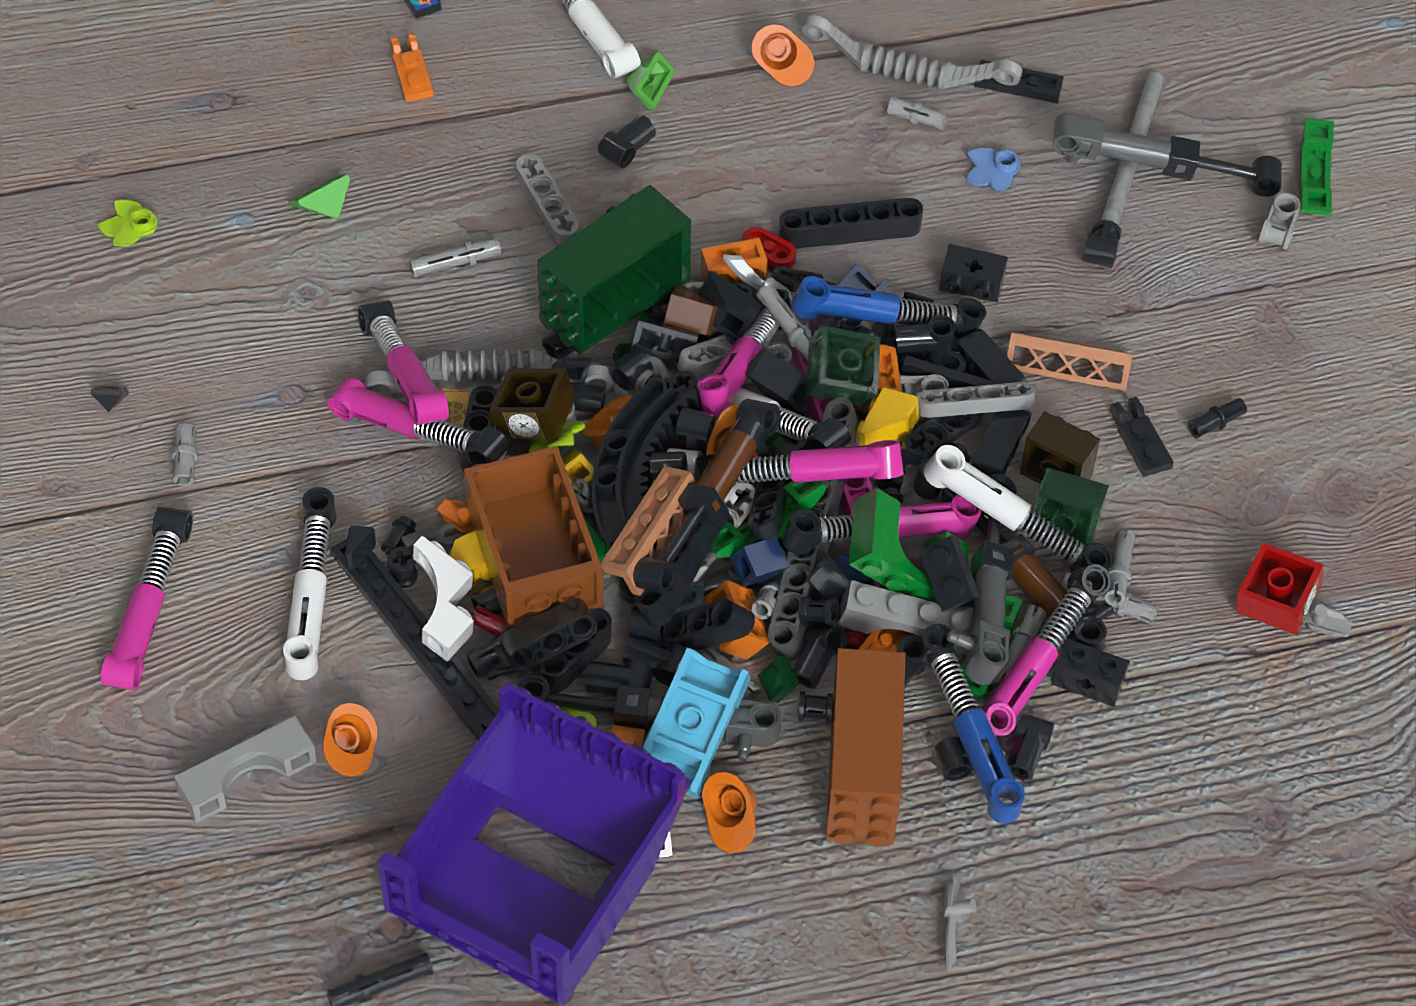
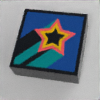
[404,0,442,19]

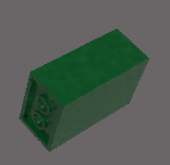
[537,185,691,355]

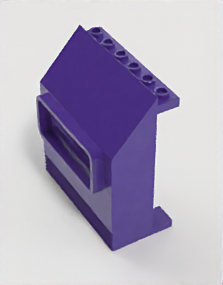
[378,683,691,1006]

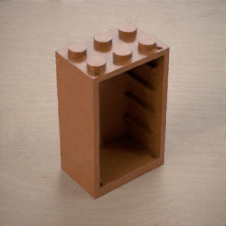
[464,446,603,630]
[826,648,906,846]

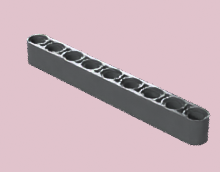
[768,397,859,661]

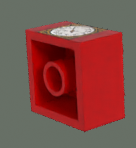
[1236,542,1324,635]

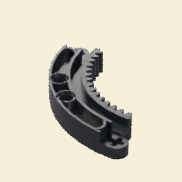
[592,371,703,551]

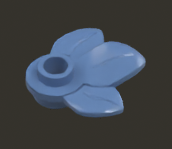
[967,148,1021,192]

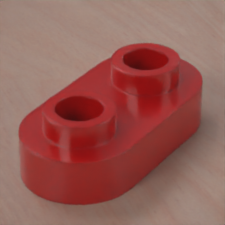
[742,227,797,270]

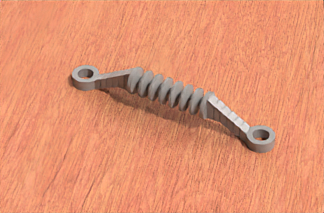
[802,15,1023,90]
[365,348,613,397]

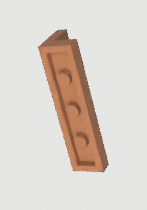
[1007,331,1133,391]
[601,466,696,596]

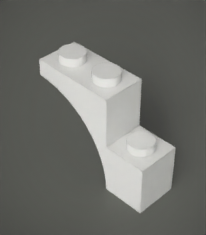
[413,536,474,662]

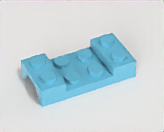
[643,648,751,799]

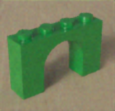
[849,488,969,610]

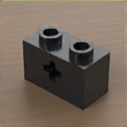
[939,244,1008,303]
[631,312,699,362]
[1052,638,1130,707]

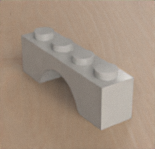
[836,580,973,659]
[174,716,317,824]

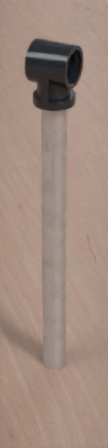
[1083,72,1164,268]

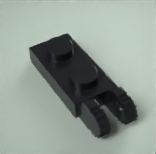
[1110,397,1174,477]

